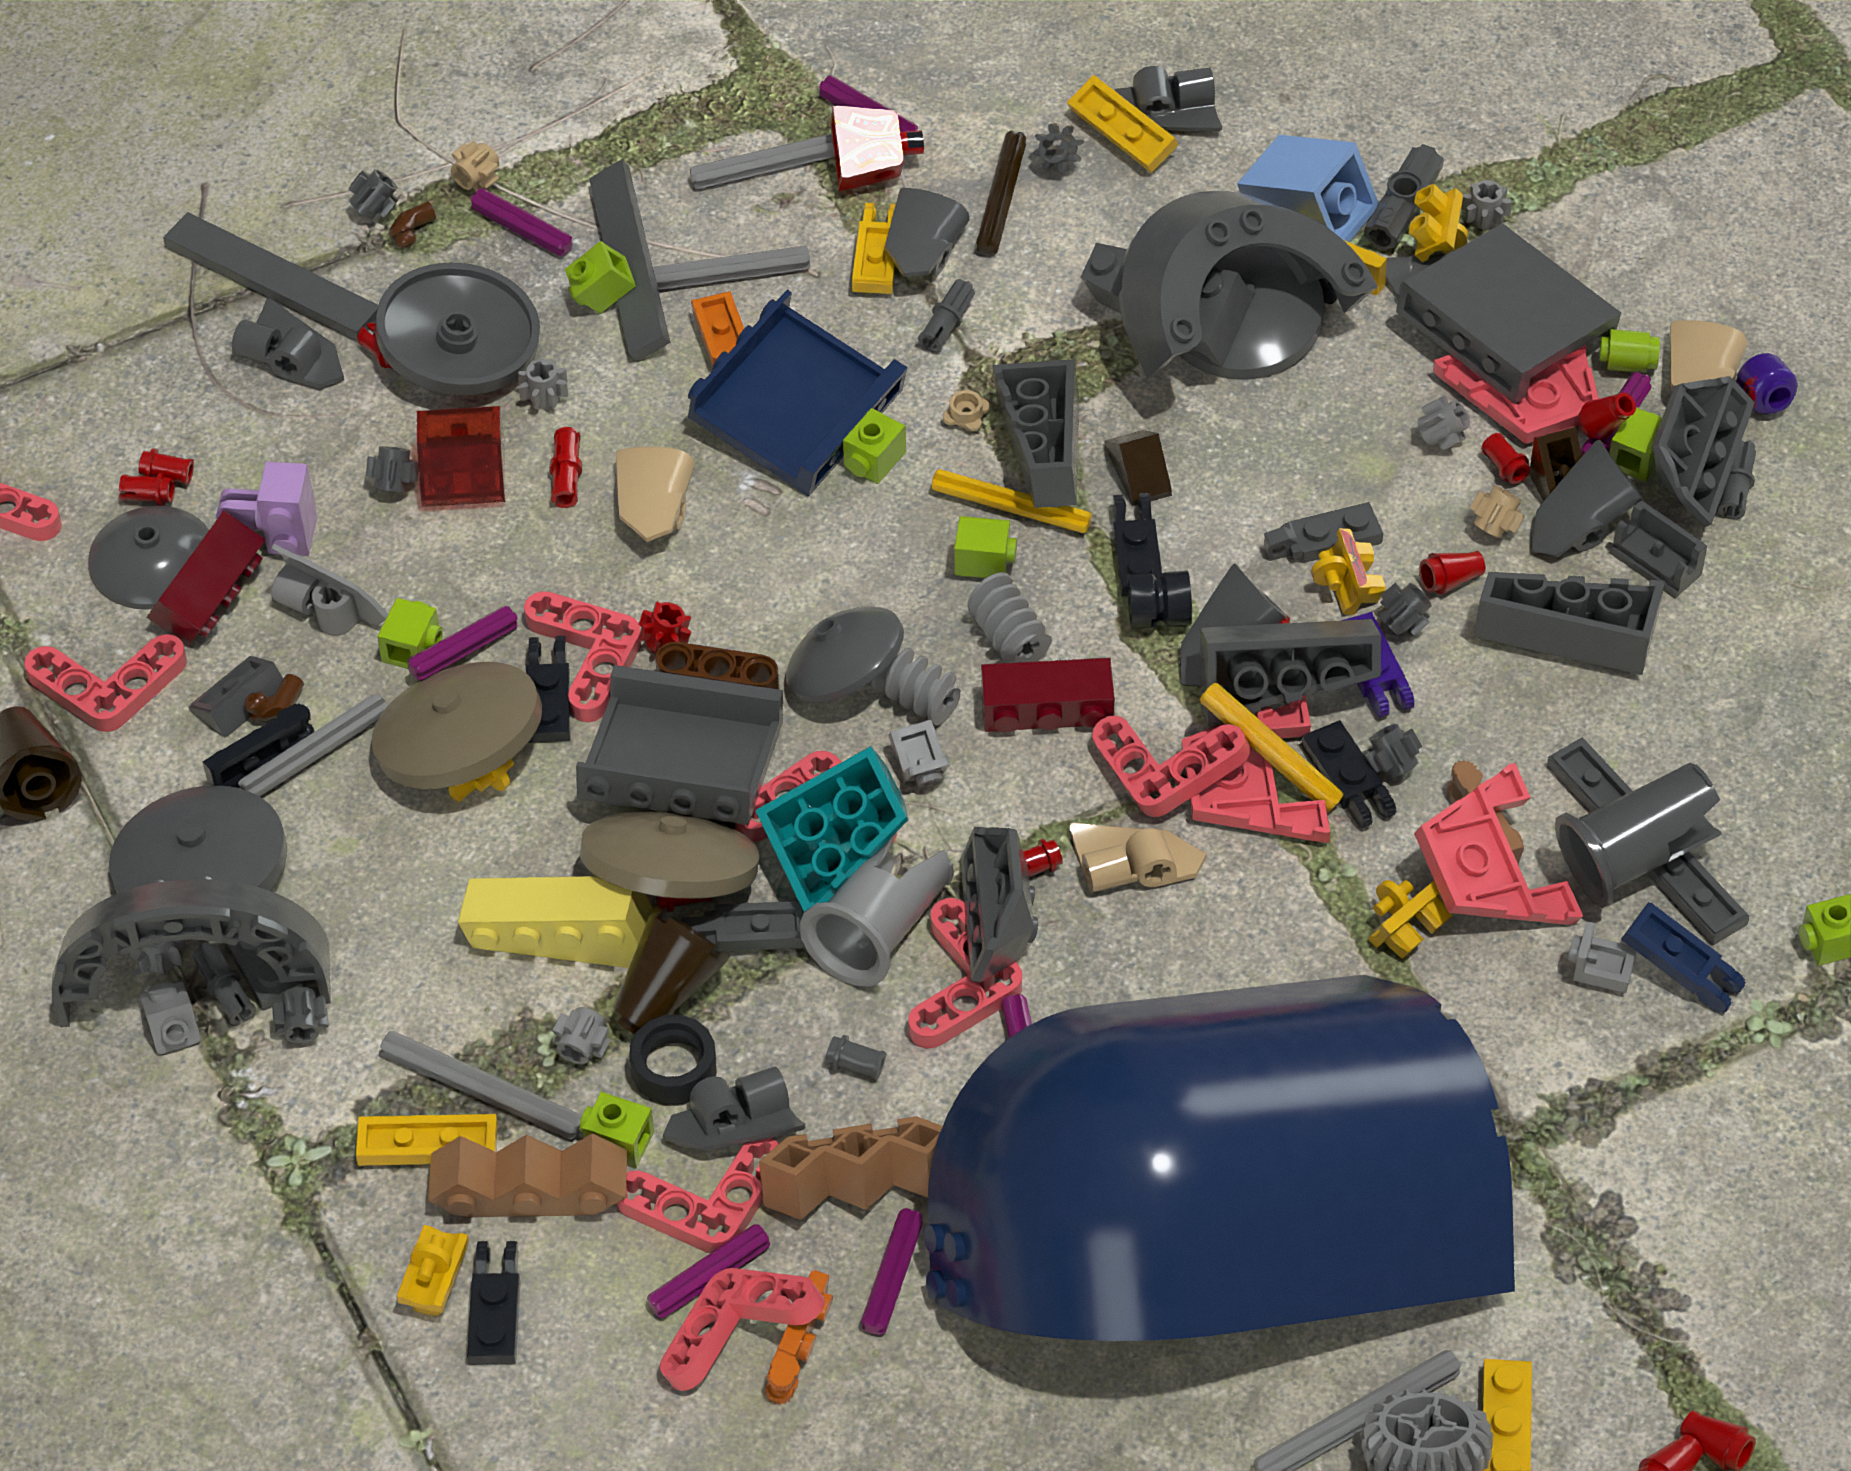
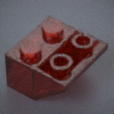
[417,406,505,507]

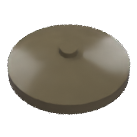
[371,662,542,789]
[580,811,759,898]

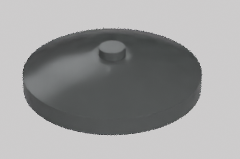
[1179,246,1324,379]
[375,262,540,395]
[109,785,287,894]

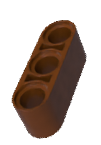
[655,642,780,690]

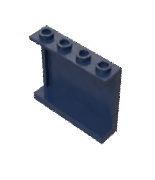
[688,289,908,497]

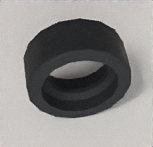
[630,1015,717,1105]

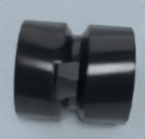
[1127,570,1192,629]

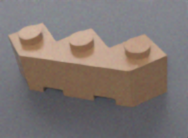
[759,1116,943,1220]
[428,1133,627,1218]

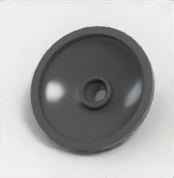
[88,506,209,610]
[786,606,904,703]

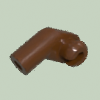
[389,201,436,249]
[244,674,304,722]

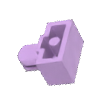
[216,461,317,556]

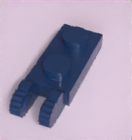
[1621,902,1746,1013]

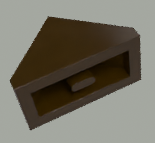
[1529,426,1582,502]
[1104,430,1172,506]

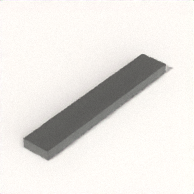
[589,159,671,362]
[163,212,378,341]
[1547,737,1750,945]

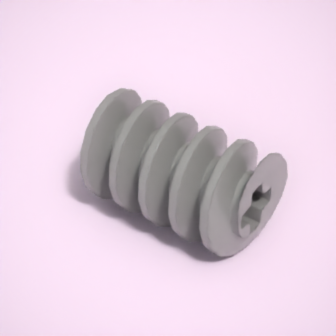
[967,572,1052,663]
[866,648,961,726]

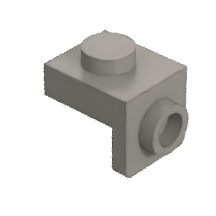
[888,720,951,787]
[1568,921,1637,993]
[139,981,201,1054]

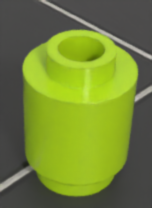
[1599,329,1660,373]

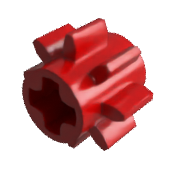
[638,601,692,653]

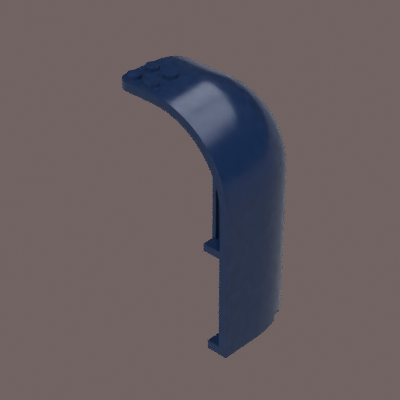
[924,975,1515,1341]

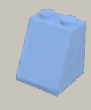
[1237,135,1379,242]

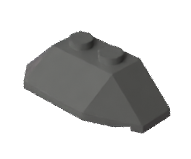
[1652,376,1755,527]
[960,827,1038,982]

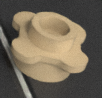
[943,390,989,431]

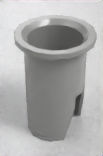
[799,834,954,986]

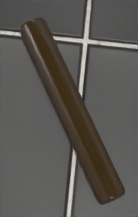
[976,130,1026,256]

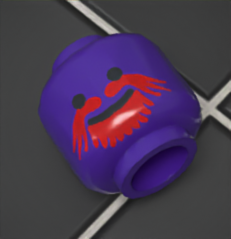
[1736,353,1798,415]

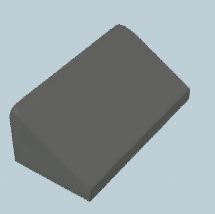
[189,656,283,737]

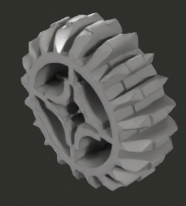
[1361,1388,1493,1471]

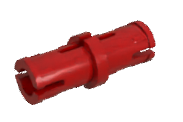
[549,427,582,508]

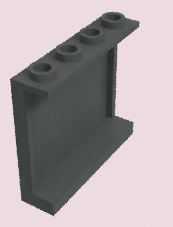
[1396,223,1621,404]
[576,665,783,825]

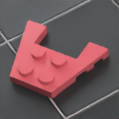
[1433,344,1599,444]
[1181,695,1330,843]
[1414,763,1583,925]

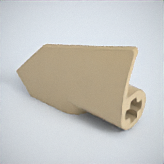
[1670,320,1747,388]
[616,447,695,542]
[1070,822,1207,893]

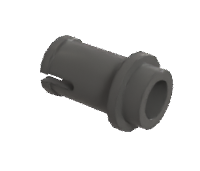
[825,1035,887,1080]

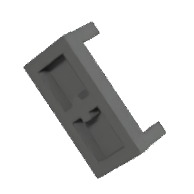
[1609,500,1707,599]

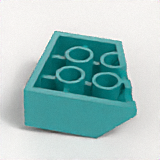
[755,746,909,912]

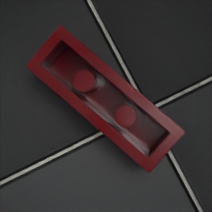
[146,510,265,647]
[981,657,1115,733]

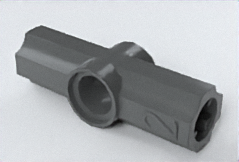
[1364,144,1444,251]

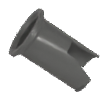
[1555,763,1722,908]

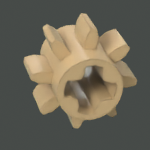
[451,141,500,192]
[1470,486,1525,538]

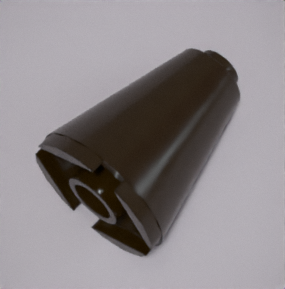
[0,706,82,821]
[613,906,730,1034]

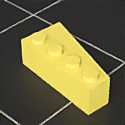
[458,876,653,968]

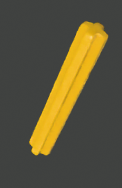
[931,469,1092,533]
[1200,683,1343,812]

